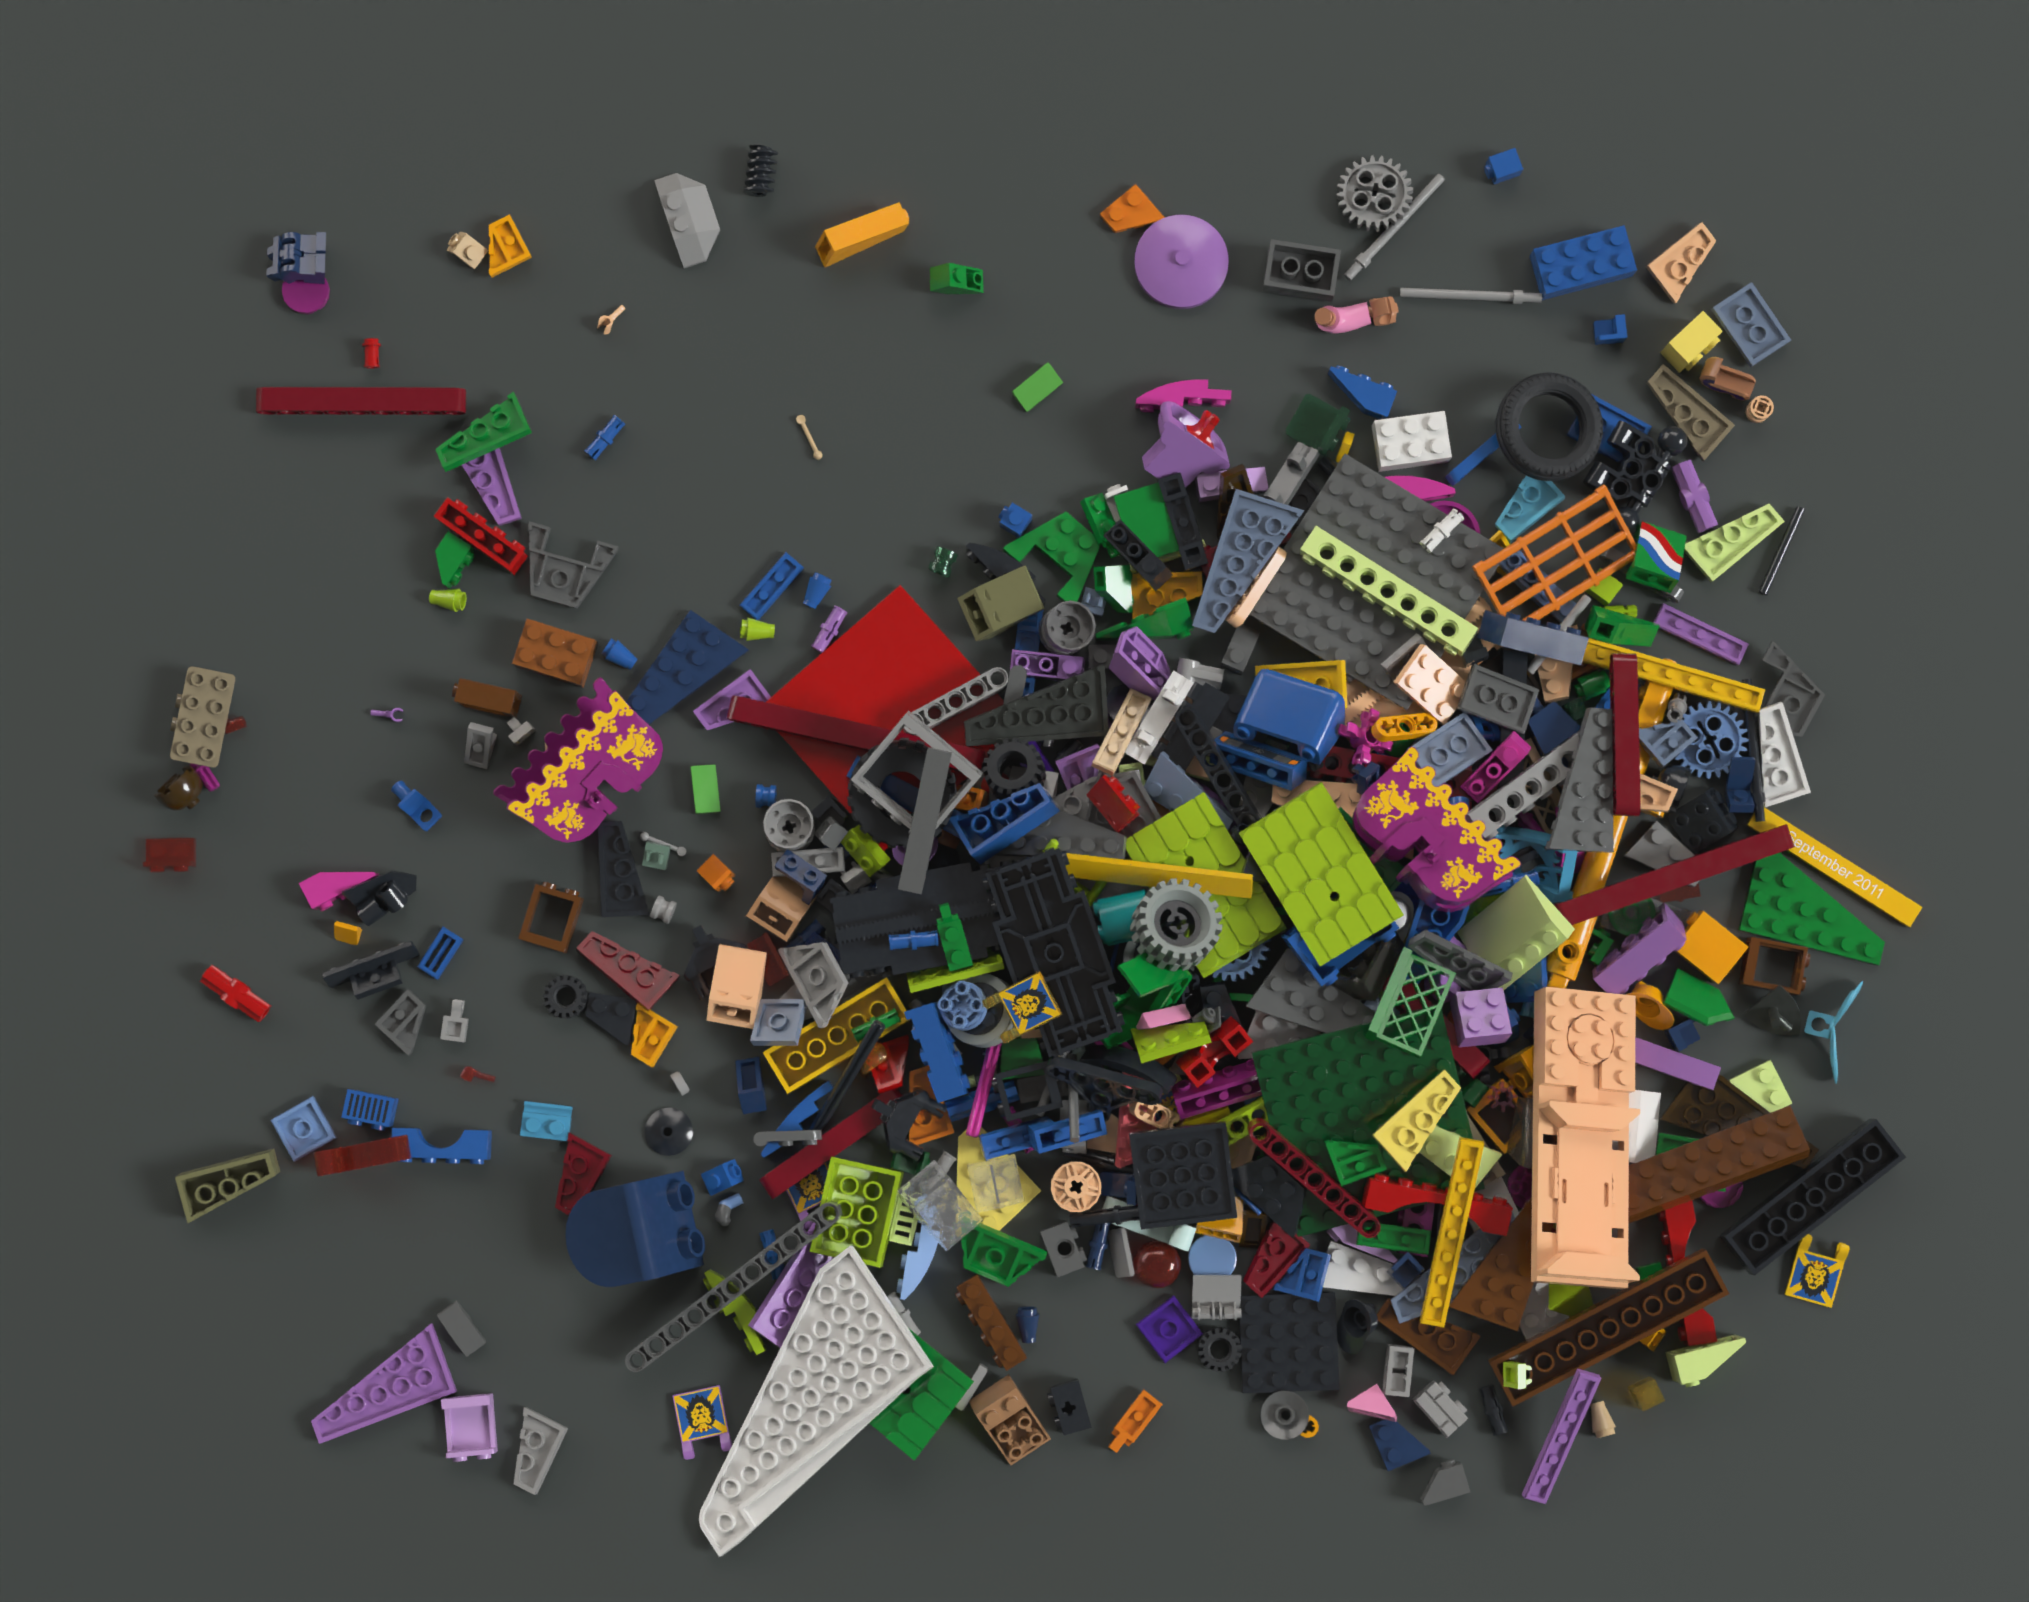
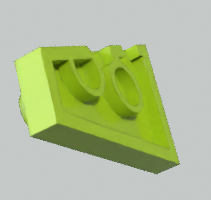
[1130,1022,1212,1063]

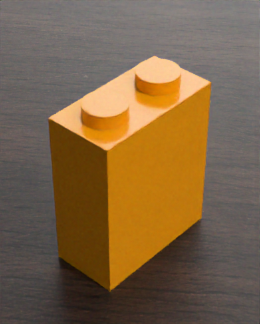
[1673,910,1748,984]

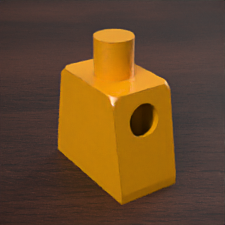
[1195,1192,1243,1243]

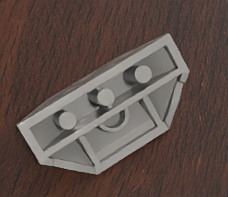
[654,173,720,269]

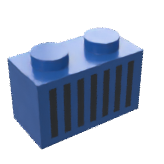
[341,1089,399,1131]

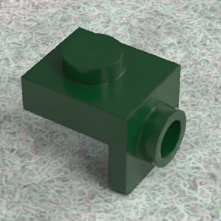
[890,1151,930,1176]

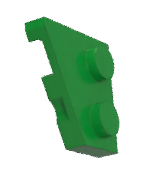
[1324,1140,1387,1186]

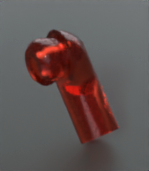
[224,716,247,734]

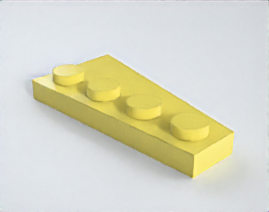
[1372,1070,1461,1172]

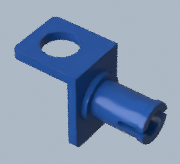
[391,781,442,831]

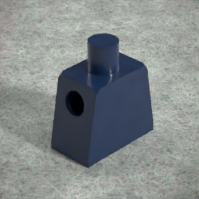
[1526,698,1581,756]

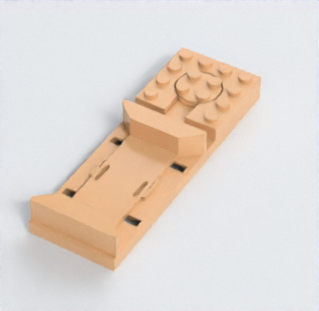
[1531,987,1640,1289]

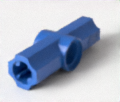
[945,1080,1020,1122]

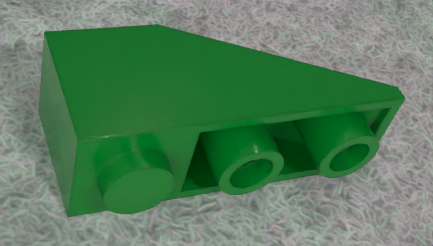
[1584,605,1660,647]

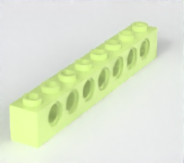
[1300,526,1478,656]

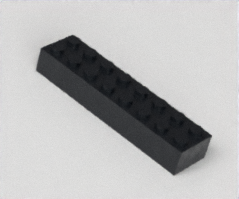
[1719,1119,1906,1275]

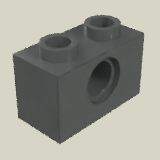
[1040,1221,1087,1277]

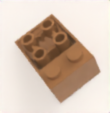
[746,876,827,943]
[969,1374,1051,1465]

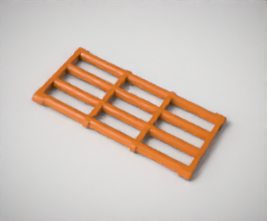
[1472,484,1637,620]

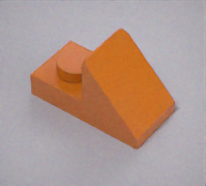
[955,785,989,812]

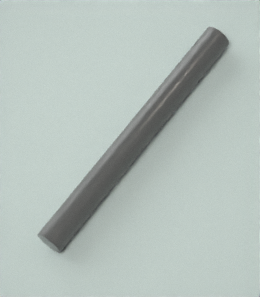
[1067,1054,1080,1143]

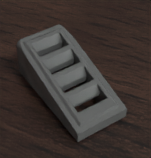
[814,815,848,851]

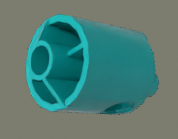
[1093,889,1162,946]

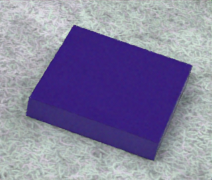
[1136,1295,1203,1363]

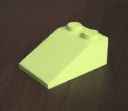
[1665,1334,1746,1387]

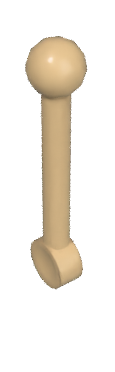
[796,415,823,460]

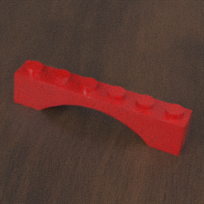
[1361,1173,1513,1236]
[1657,1200,1717,1346]

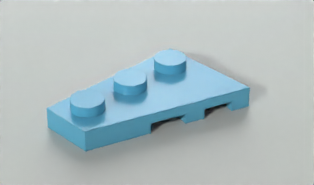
[1495,476,1565,543]

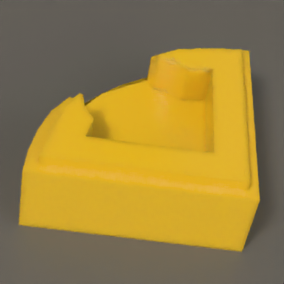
[1336,432,1355,463]

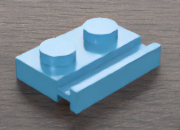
[520,1101,573,1141]

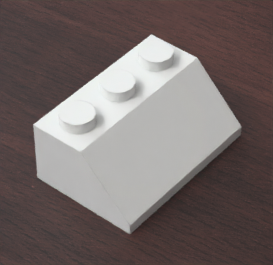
[1612,1090,1661,1163]

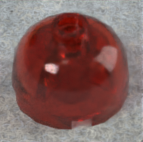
[1133,1240,1181,1288]

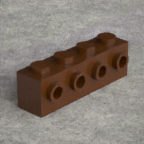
[955,1274,1027,1371]

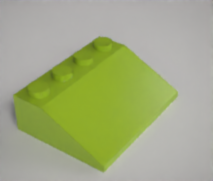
[810,1157,904,1268]

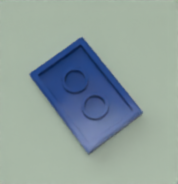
[1567,394,1652,468]

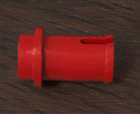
[362,338,381,369]

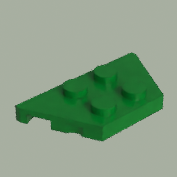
[959,1215,1047,1287]

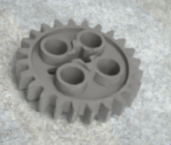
[1337,155,1413,232]

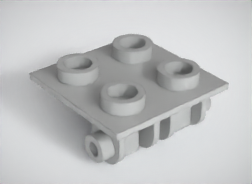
[1192,1275,1241,1320]

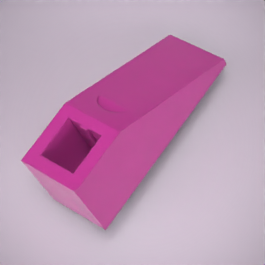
[1460,731,1531,803]
[299,872,379,911]

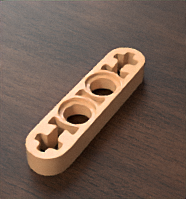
[1225,546,1287,628]

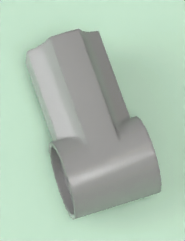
[1176,658,1224,690]

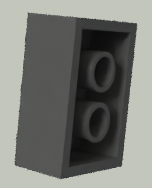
[1262,239,1341,302]

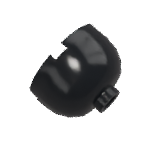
[1652,765,1692,814]

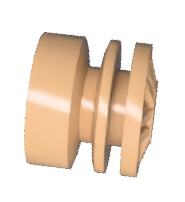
[1051,1161,1101,1212]

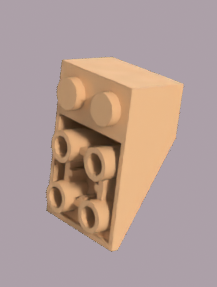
[706,944,767,1029]

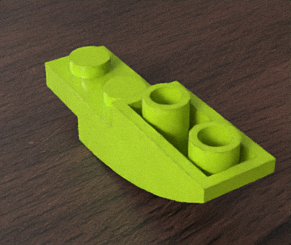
[703,1269,767,1355]

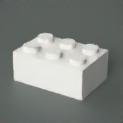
[1372,411,1452,472]

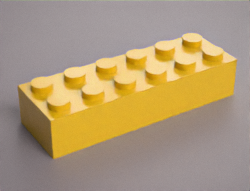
[763,977,912,1094]

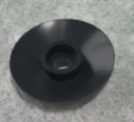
[645,1108,693,1156]

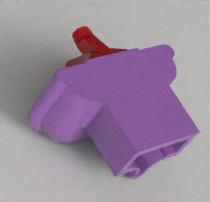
[1142,401,1230,487]

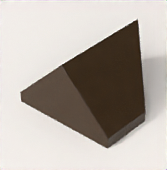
[1239,1209,1272,1248]

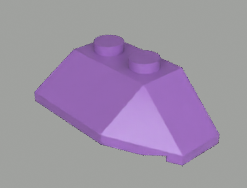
[1109,626,1171,702]

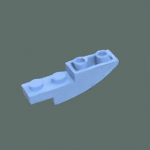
[896,1204,941,1300]

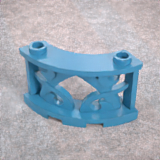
[1484,825,1579,903]

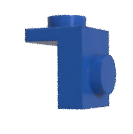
[701,1159,744,1196]

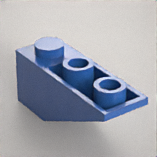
[1328,365,1397,420]

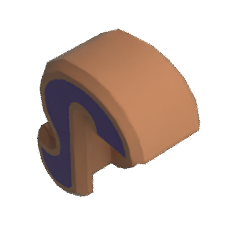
[1699,357,1756,401]

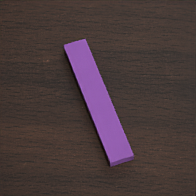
[1522,1368,1602,1504]

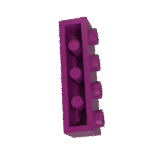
[1172,1059,1262,1119]

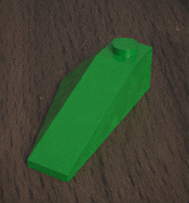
[1095,597,1194,641]

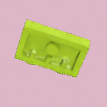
[840,825,891,877]

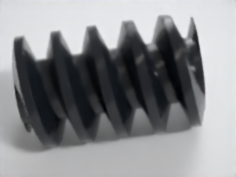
[744,144,778,197]

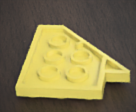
[955,1127,1041,1237]

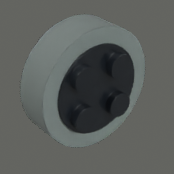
[948,974,1016,1048]

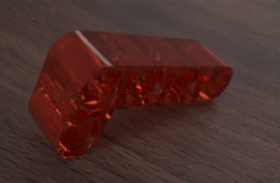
[313,1135,412,1176]

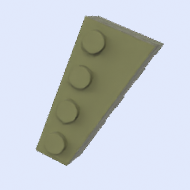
[175,1149,280,1223]

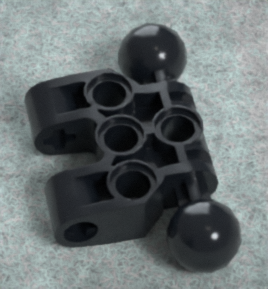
[1583,420,1688,535]

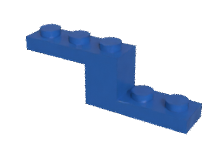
[979,1109,1107,1160]

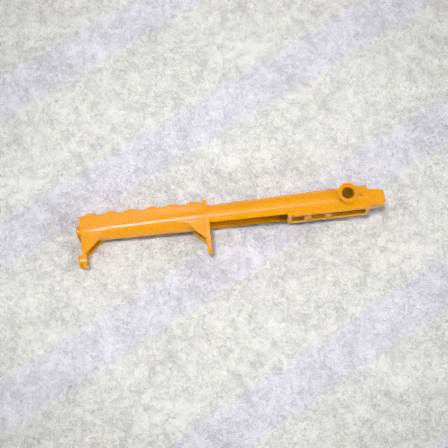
[1547,658,1676,989]

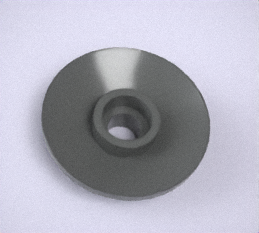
[1261,1391,1309,1440]

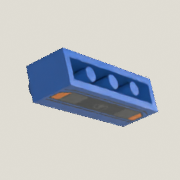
[1209,731,1307,791]

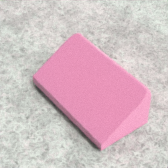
[1136,1004,1191,1030]

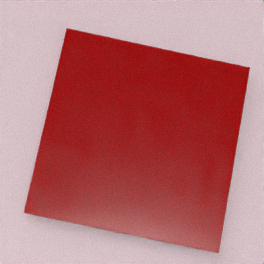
[766,585,1004,851]

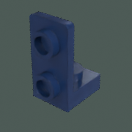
[1724,757,1756,813]
[775,850,827,905]
[1100,1171,1138,1205]

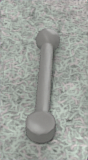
[640,832,687,856]

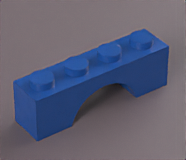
[391,1128,492,1164]

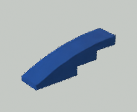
[761,1081,834,1158]

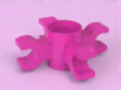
[1338,708,1393,765]

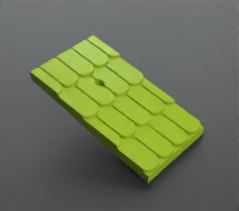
[1239,782,1404,966]
[1126,792,1287,978]

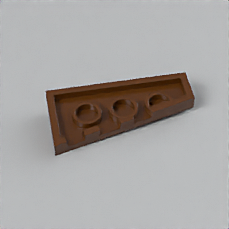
[1376,1298,1481,1375]

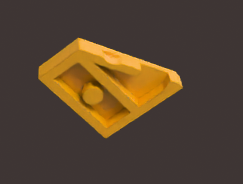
[631,1003,678,1067]

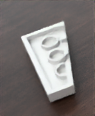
[1758,702,1811,807]
[1323,1240,1421,1296]

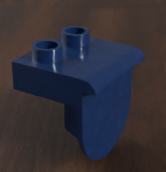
[566,1171,705,1287]

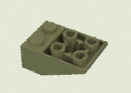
[957,565,1045,641]

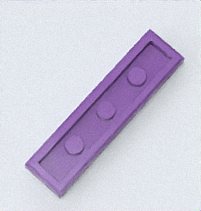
[1653,603,1749,666]
[1635,1037,1721,1091]

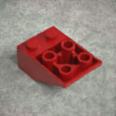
[1086,775,1140,832]

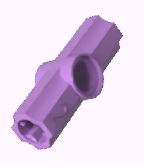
[1671,460,1718,533]

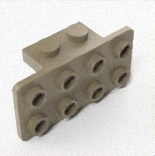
[170,666,235,768]

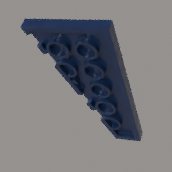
[626,610,749,726]

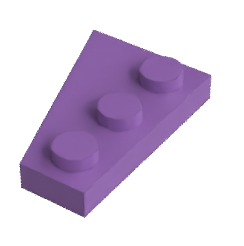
[693,669,771,730]

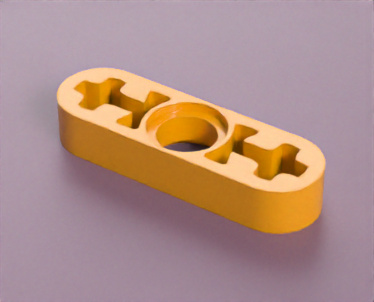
[1371,713,1437,742]

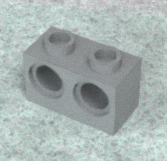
[1382,1344,1414,1397]

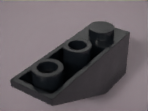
[1103,519,1173,591]

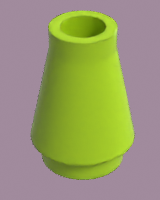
[429,589,467,612]
[740,618,775,641]

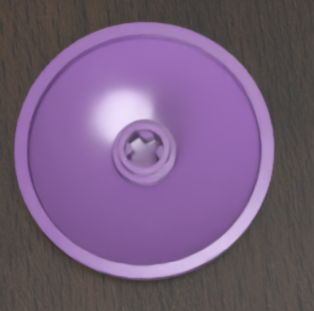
[1134,215,1229,309]

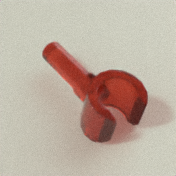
[460,1066,496,1082]

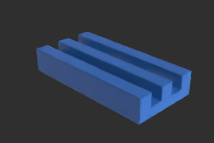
[417,927,464,980]

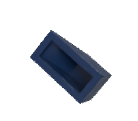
[735,1057,767,1114]

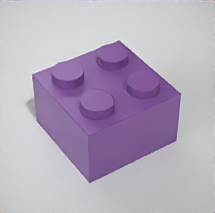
[1450,987,1512,1048]

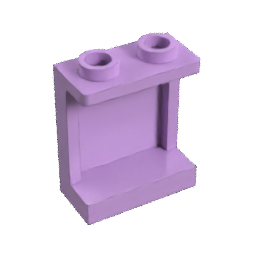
[441,1393,498,1462]

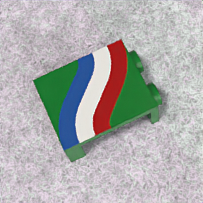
[1626,521,1687,593]

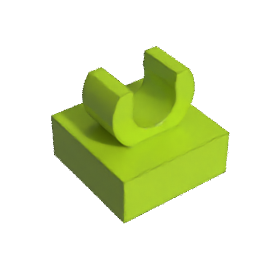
[1503,1361,1532,1389]

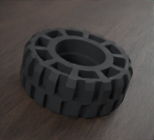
[847,738,957,849]

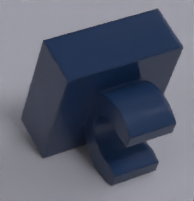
[1351,762,1380,795]

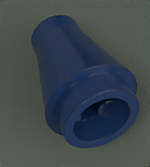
[1016,1306,1040,1343]

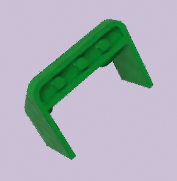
[1101,952,1192,1049]

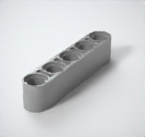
[904,667,1008,736]

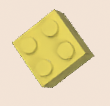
[1660,311,1723,373]

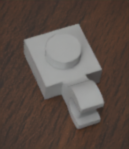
[440,999,469,1042]

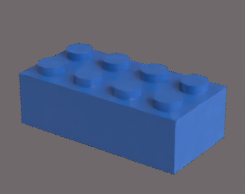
[1530,225,1637,300]

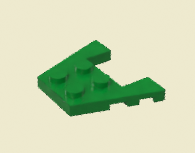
[1002,512,1101,602]

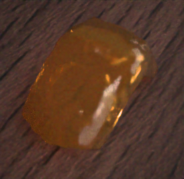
[858,1042,887,1079]

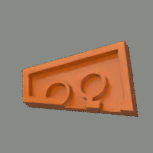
[909,1066,955,1145]

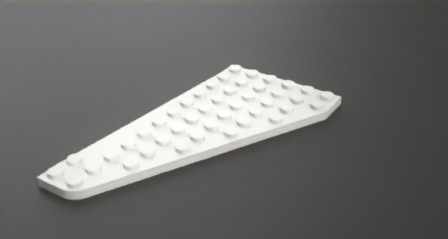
[699,1246,934,1557]

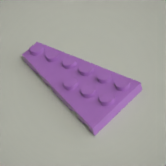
[748,1222,832,1348]
[311,1323,457,1444]

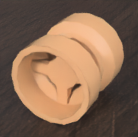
[1745,395,1774,423]

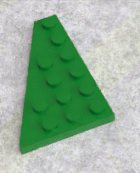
[1738,853,1885,965]

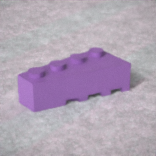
[1592,902,1687,994]

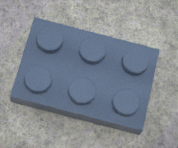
[1711,282,1791,368]
[1406,712,1493,786]

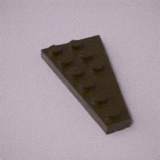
[1659,1074,1819,1169]

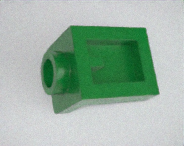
[1587,927,1614,966]

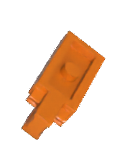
[1108,1389,1163,1453]

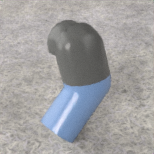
[715,1193,744,1226]

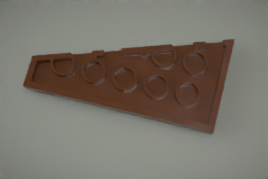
[1449,1195,1554,1331]

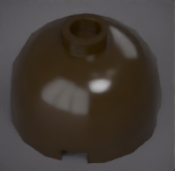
[154,765,203,811]

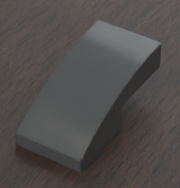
[437,1300,486,1357]

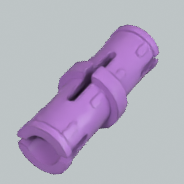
[811,605,847,653]

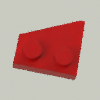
[867,1035,910,1094]

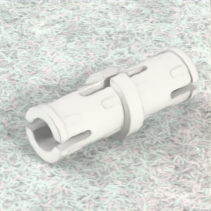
[1420,508,1464,553]

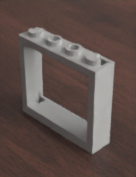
[851,710,983,833]

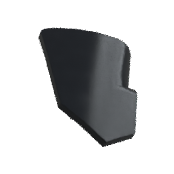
[342,871,417,926]

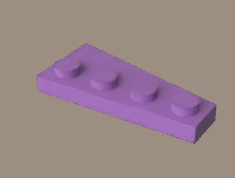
[462,448,522,526]

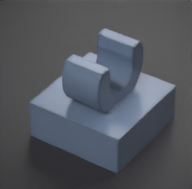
[1081,587,1106,617]

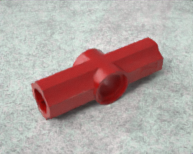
[200,965,272,1022]

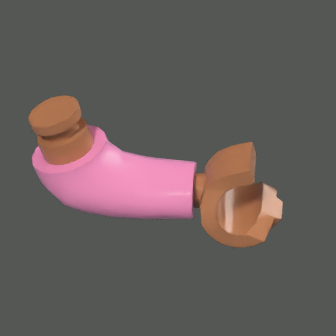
[1315,297,1399,334]

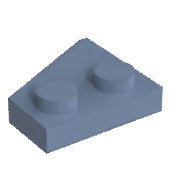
[1639,720,1698,768]

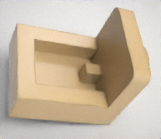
[447,232,488,269]

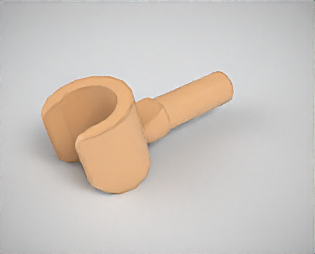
[597,305,625,334]

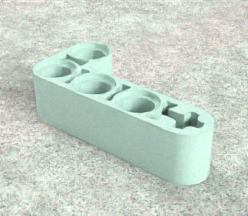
[1102,1196,1197,1251]

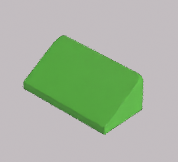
[1012,362,1063,412]
[691,765,721,815]

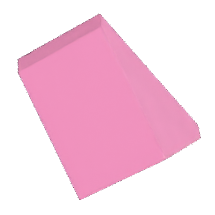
[1347,1384,1397,1422]

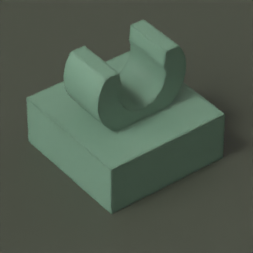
[642,841,671,870]

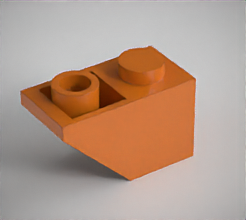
[697,854,735,892]

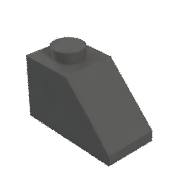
[1220,624,1260,675]
[1420,1459,1470,1506]

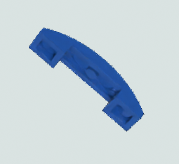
[1015,610,1043,697]

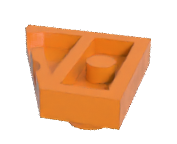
[1100,184,1165,233]

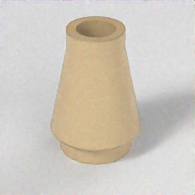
[1590,1401,1616,1438]

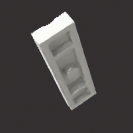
[1125,670,1194,765]

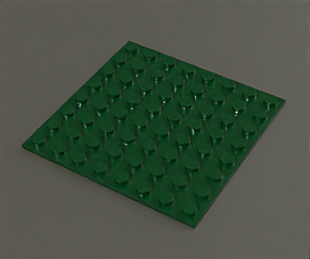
[1251,1005,1485,1237]

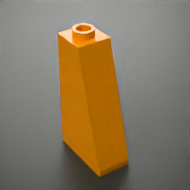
[815,202,909,267]

